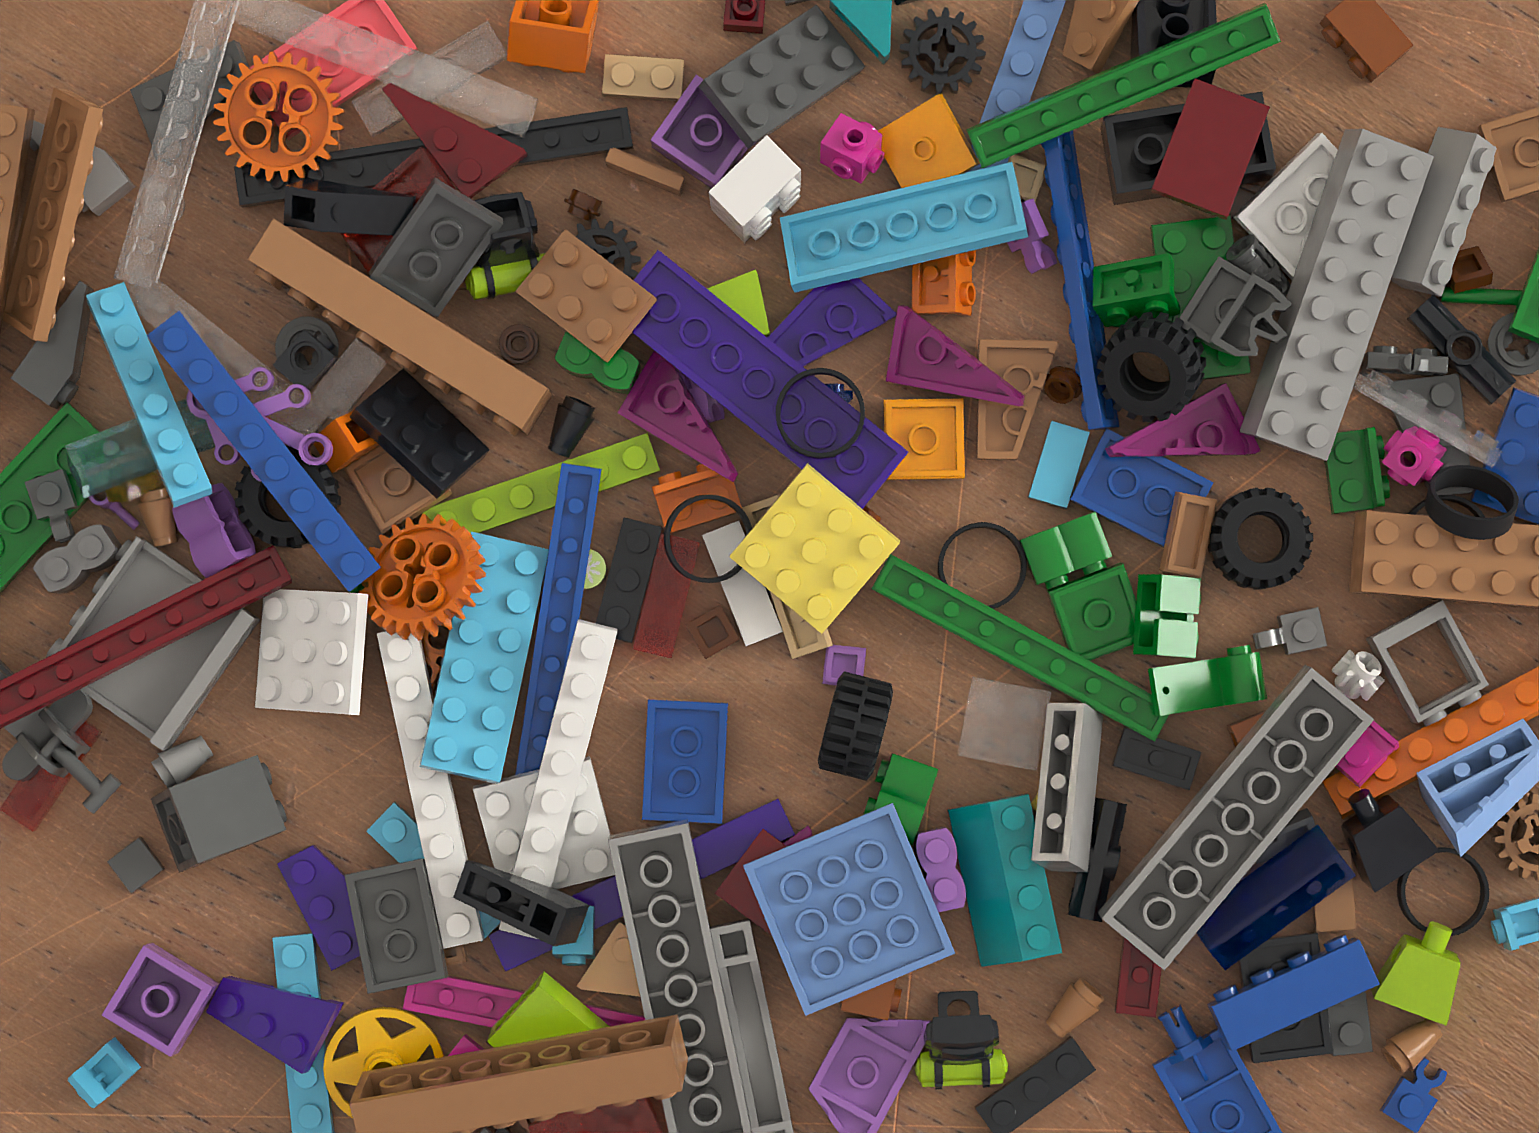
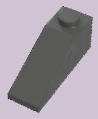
[10,281,94,409]

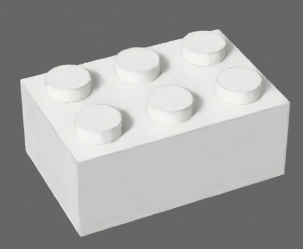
[708,135,801,243]

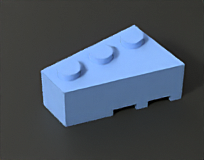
[1416,718,1539,857]

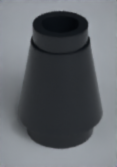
[548,395,595,458]

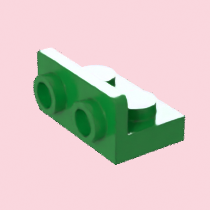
[1093,253,1180,327]
[1324,427,1390,514]

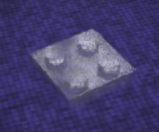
[957,677,1051,771]

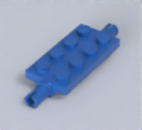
[1152,1005,1282,1133]

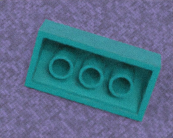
[948,793,1062,967]

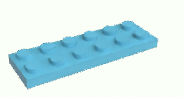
[780,162,1028,293]
[419,532,549,784]

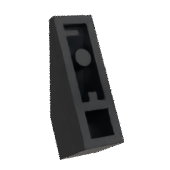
[453,860,589,946]

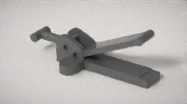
[0,660,122,814]

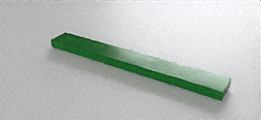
[966,3,1281,168]
[871,554,1169,742]

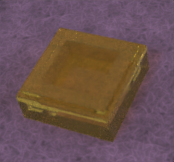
[104,472,162,502]

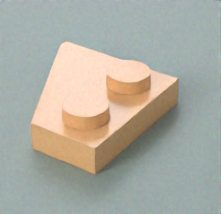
[577,921,640,997]

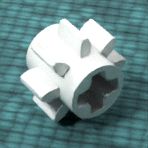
[1332,650,1385,701]

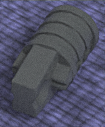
[1226,234,1290,297]

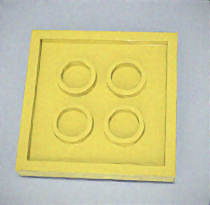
[729,463,900,634]

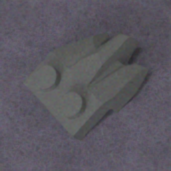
[1179,256,1292,356]

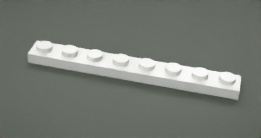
[499,619,617,939]
[377,631,485,949]

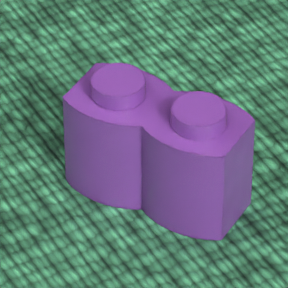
[172,483,256,578]
[915,827,966,912]

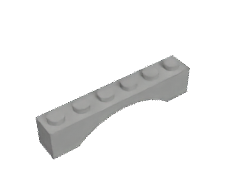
[710,919,794,1133]

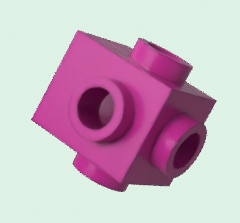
[820,113,885,184]
[1382,426,1447,486]

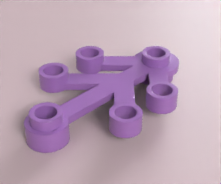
[187,367,333,482]

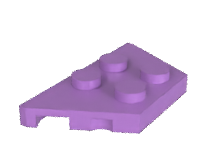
[808,1017,931,1133]

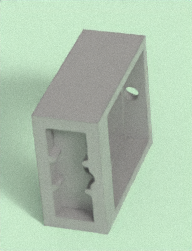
[1366,600,1489,726]

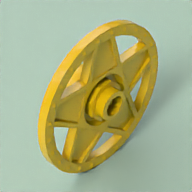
[323,1007,444,1118]

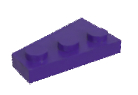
[767,278,897,367]
[277,845,360,971]
[206,976,344,1074]

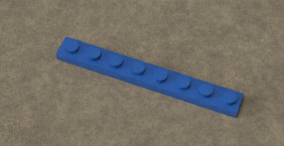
[1041,130,1119,430]
[147,311,381,592]
[515,463,602,775]

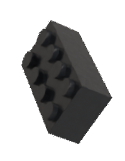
[1100,92,1276,205]

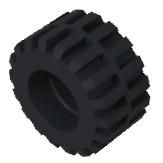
[1097,312,1206,423]
[234,446,341,549]
[1208,488,1313,590]
[818,671,893,781]

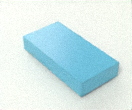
[1028,421,1090,509]

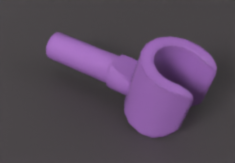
[89,482,140,530]

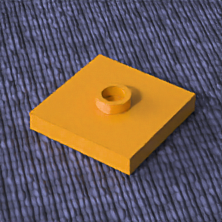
[878,94,980,188]
[883,398,965,480]

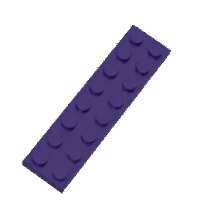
[632,250,908,509]

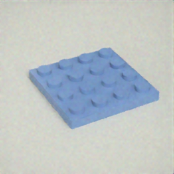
[743,803,955,1016]

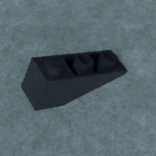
[283,178,416,236]

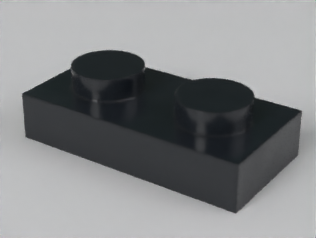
[1112,727,1201,790]

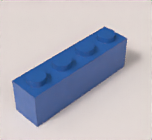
[1207,934,1380,1051]

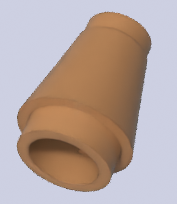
[136,487,178,547]
[1046,978,1104,1038]
[1381,1018,1443,1074]

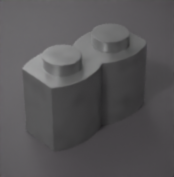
[33,524,122,594]

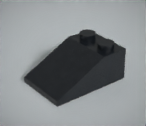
[1130,0,1217,88]

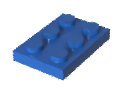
[1471,387,1539,524]
[1070,428,1214,548]
[642,700,728,824]

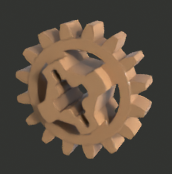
[1491,793,1539,881]

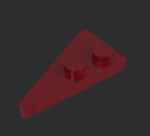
[382,83,528,199]

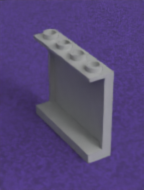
[46,536,261,751]

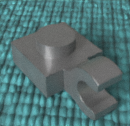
[1253,607,1327,655]

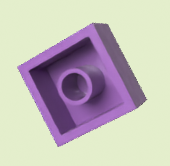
[651,75,748,189]
[102,943,220,1057]

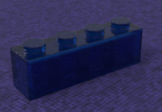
[1196,825,1356,971]

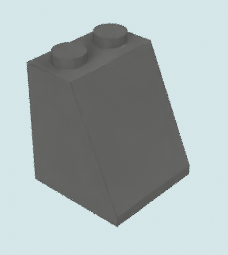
[151,755,287,873]

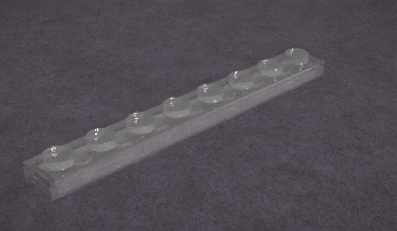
[114,0,240,290]
[227,0,539,138]

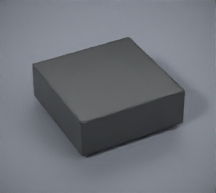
[107,837,165,893]

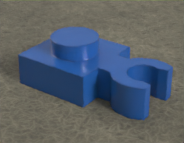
[1380,1058,1447,1133]

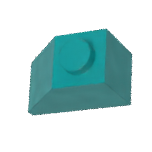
[829,0,892,65]

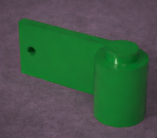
[1148,645,1267,717]

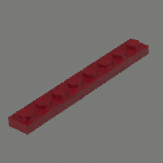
[0,545,292,729]

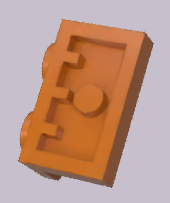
[912,250,976,316]
[652,464,743,534]

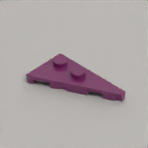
[886,305,1025,407]
[618,351,739,482]
[1105,383,1261,457]

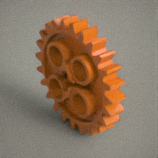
[213,51,345,182]
[358,514,486,641]

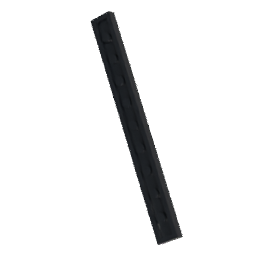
[234,107,634,208]

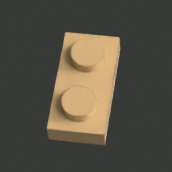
[602,54,684,101]

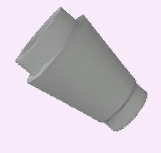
[151,735,213,788]

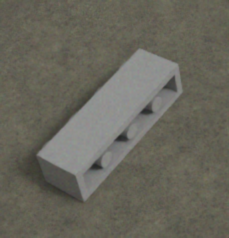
[1391,127,1497,297]
[1031,703,1103,872]

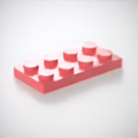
[249,0,419,140]

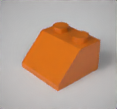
[507,0,600,73]

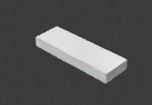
[702,521,783,646]

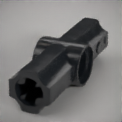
[1407,295,1516,406]
[1067,797,1127,922]

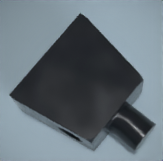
[1341,789,1439,893]

